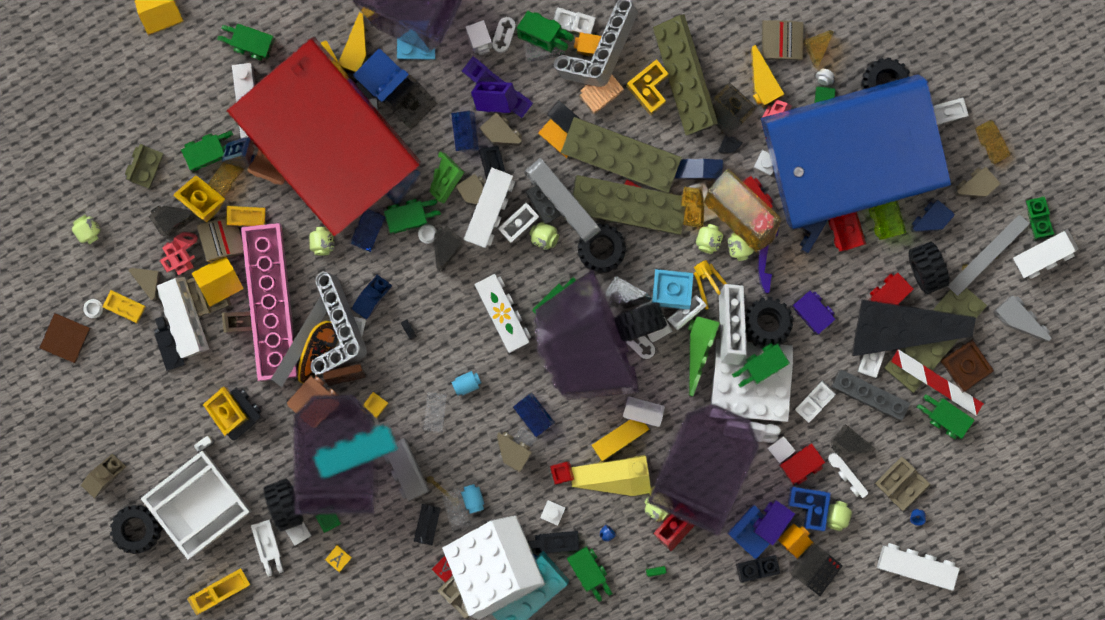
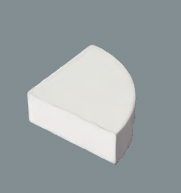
[194,436,214,452]

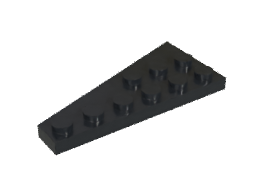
[852,299,976,356]

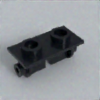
[414,504,441,545]

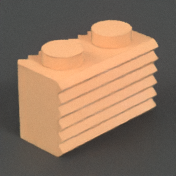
[580,75,624,115]

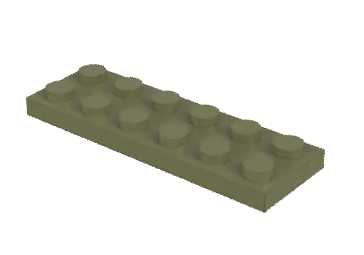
[653,14,718,136]
[561,117,682,193]
[572,175,687,235]
[883,288,987,393]

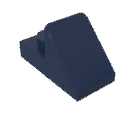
[799,220,828,255]

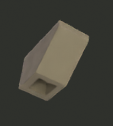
[479,113,522,146]
[954,167,1001,198]
[456,174,485,206]
[497,432,532,472]
[81,454,126,499]

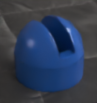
[910,509,926,526]
[599,524,616,541]

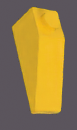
[339,12,367,73]
[751,45,784,108]

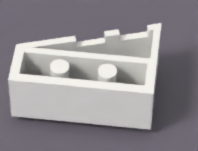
[1013,229,1079,279]

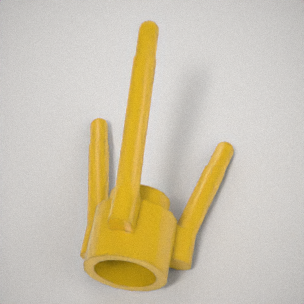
[693,260,727,310]

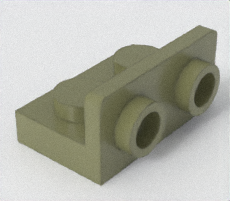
[125,144,164,189]

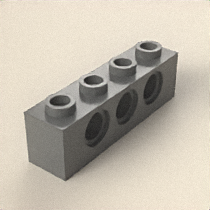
[830,369,910,421]

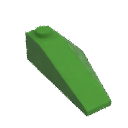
[688,316,720,397]

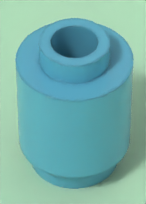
[452,371,481,396]
[461,484,484,514]

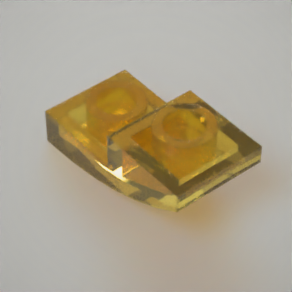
[975,120,1011,164]
[208,162,244,197]
[681,186,704,228]

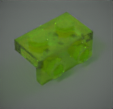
[869,201,906,240]

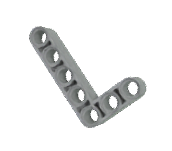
[554,0,638,87]
[524,158,601,243]
[311,272,367,376]

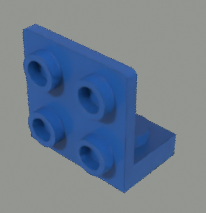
[353,49,409,102]
[727,505,769,559]

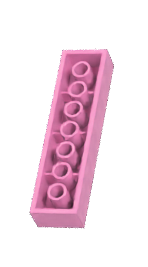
[241,223,298,381]

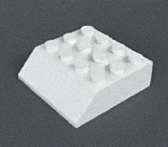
[710,339,793,422]
[141,451,252,560]
[443,516,545,620]

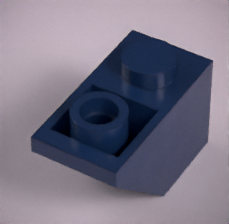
[911,200,955,233]
[351,275,393,320]

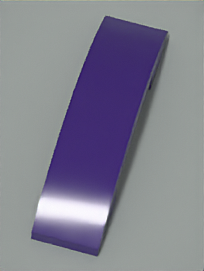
[461,56,533,118]
[758,217,781,294]

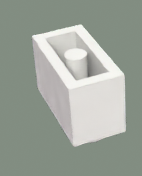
[466,20,492,55]
[497,202,539,243]

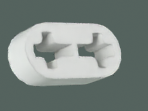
[492,17,516,53]
[626,336,655,359]

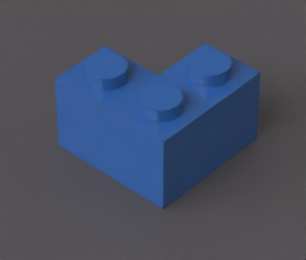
[788,487,831,531]

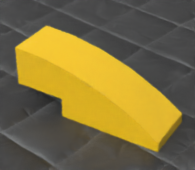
[591,419,650,461]
[187,568,250,616]

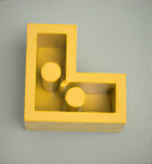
[626,59,669,116]

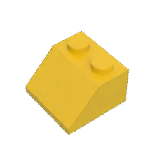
[173,175,225,222]

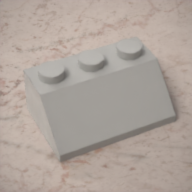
[383,438,430,501]

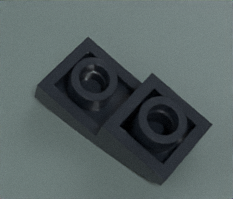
[547,100,581,133]
[736,555,780,583]

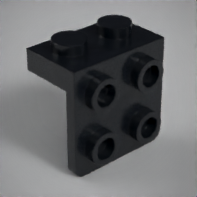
[227,387,263,440]

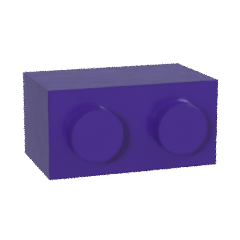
[471,81,518,113]
[791,291,835,335]
[753,500,795,545]

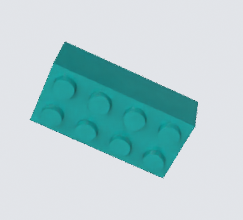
[314,424,399,479]
[491,551,569,620]

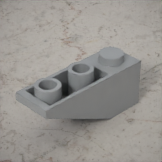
[993,295,1052,342]

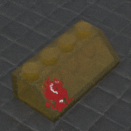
[704,169,782,253]

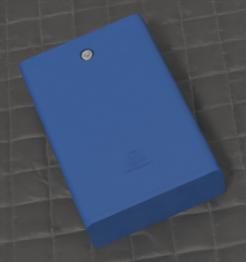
[761,75,951,229]

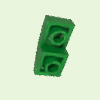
[1026,196,1054,240]

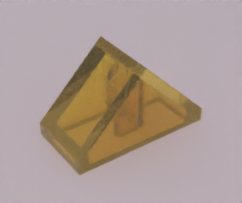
[804,30,834,69]

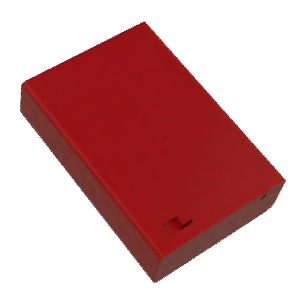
[226,36,421,237]

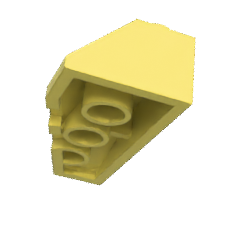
[571,455,651,496]

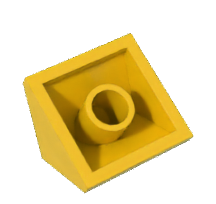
[134,0,183,35]
[191,257,244,307]
[203,386,249,436]

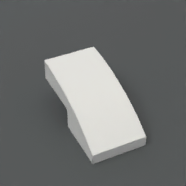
[553,8,595,34]
[795,380,836,423]

